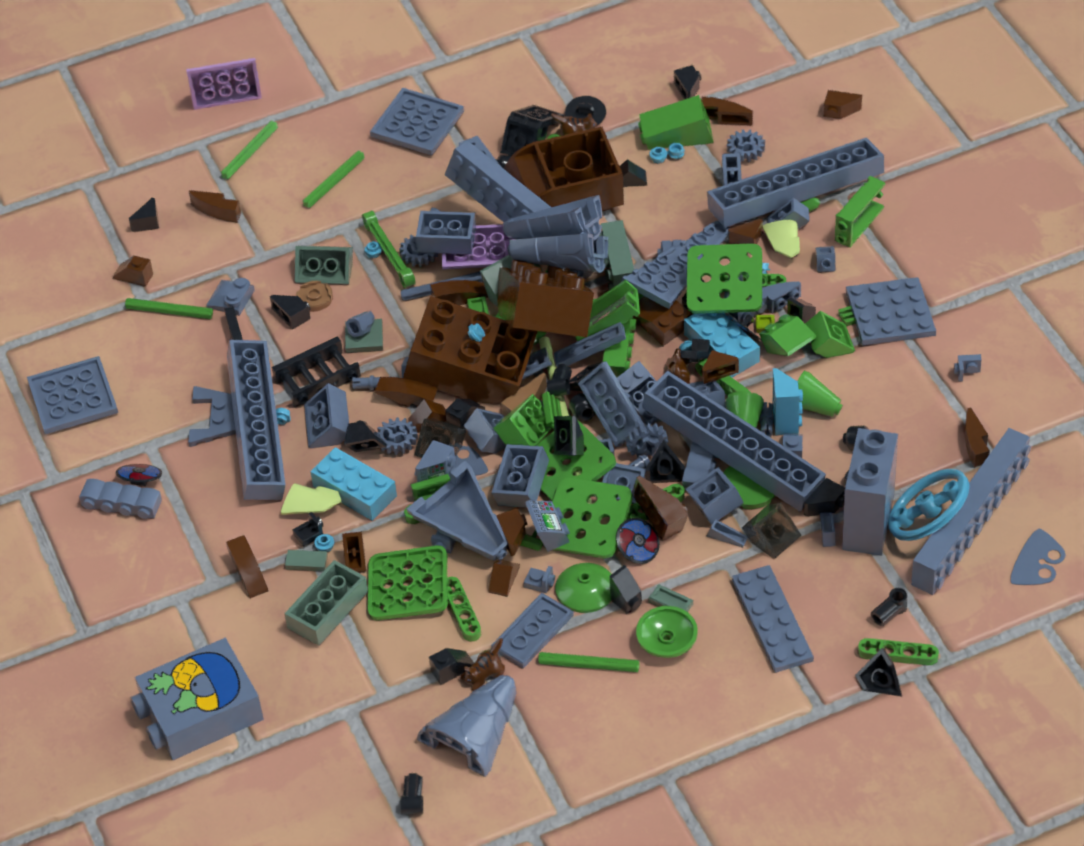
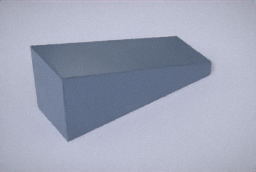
[820,512,836,547]
[707,519,748,547]

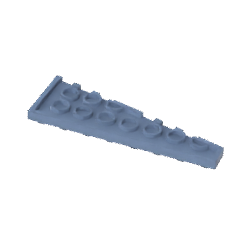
[621,220,730,309]

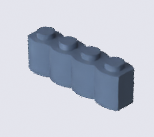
[682,441,718,490]
[79,479,162,519]

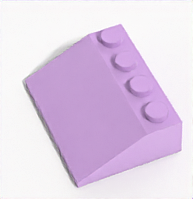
[186,58,262,110]
[442,224,516,269]

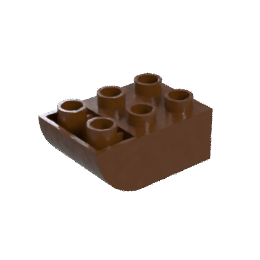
[504,126,624,211]
[497,260,594,337]
[403,296,538,403]

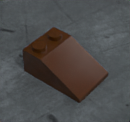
[633,296,692,346]
[632,476,688,541]

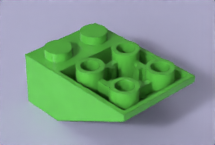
[494,394,552,446]

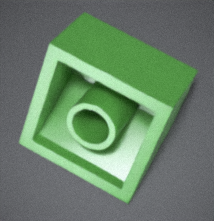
[805,311,855,358]
[759,314,816,356]

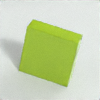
[756,315,775,333]

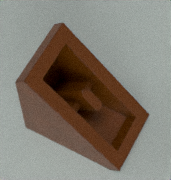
[728,219,763,244]
[702,350,739,384]
[408,399,446,433]
[342,531,366,572]
[488,560,520,597]

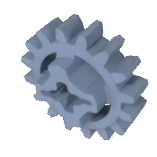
[727,129,765,162]
[399,234,438,267]
[377,417,418,455]
[626,423,668,457]

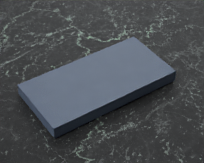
[578,362,645,447]
[491,593,574,669]

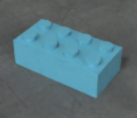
[684,313,760,378]
[310,447,397,521]

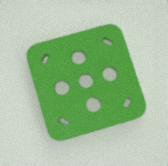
[687,244,762,314]
[536,421,616,502]
[543,477,633,558]
[368,545,448,620]

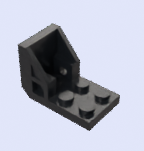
[500,105,564,156]

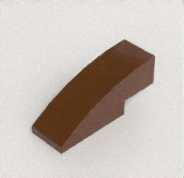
[702,96,753,126]
[189,190,241,223]
[430,280,488,306]
[374,377,438,407]
[965,407,990,468]
[226,535,269,598]

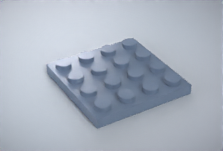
[370,88,464,156]
[845,277,936,346]
[27,356,118,435]

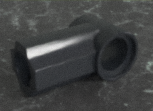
[547,364,572,396]
[871,588,907,626]
[400,773,424,814]

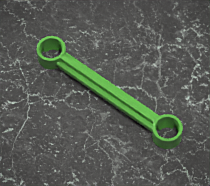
[362,211,416,288]

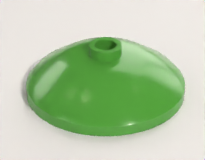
[555,563,611,613]
[636,606,698,658]

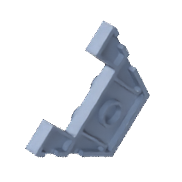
[188,386,236,447]

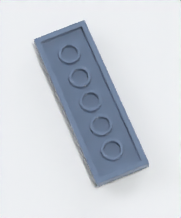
[732,565,814,673]

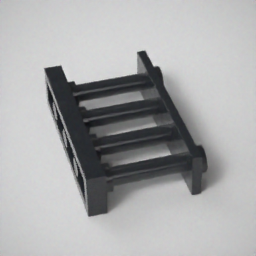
[272,336,361,408]

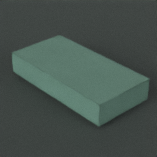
[285,550,328,571]
[648,584,693,612]

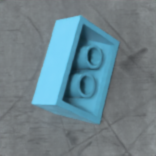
[772,368,803,436]

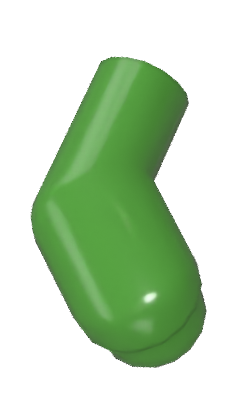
[800,198,820,212]

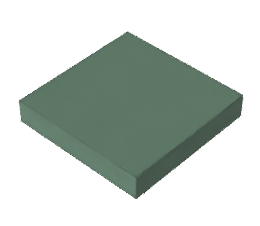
[345,319,383,353]

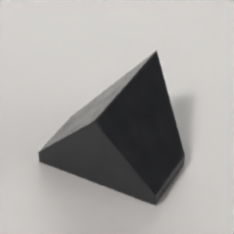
[646,440,685,483]
[855,648,902,697]

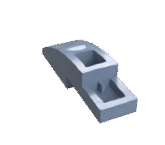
[734,281,801,323]

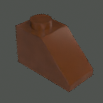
[823,90,862,119]
[113,255,153,287]
[496,508,527,557]

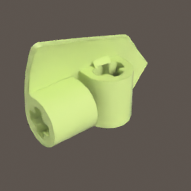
[763,220,800,258]
[281,483,341,515]

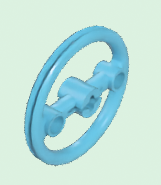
[888,469,970,541]

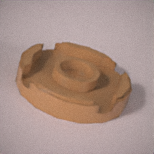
[296,281,333,312]

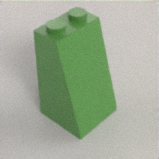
[638,95,714,150]

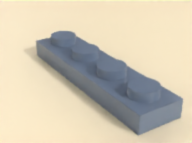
[554,322,626,367]

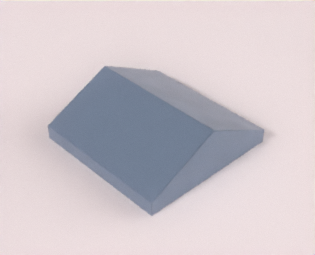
[522,347,552,380]
[602,463,646,504]

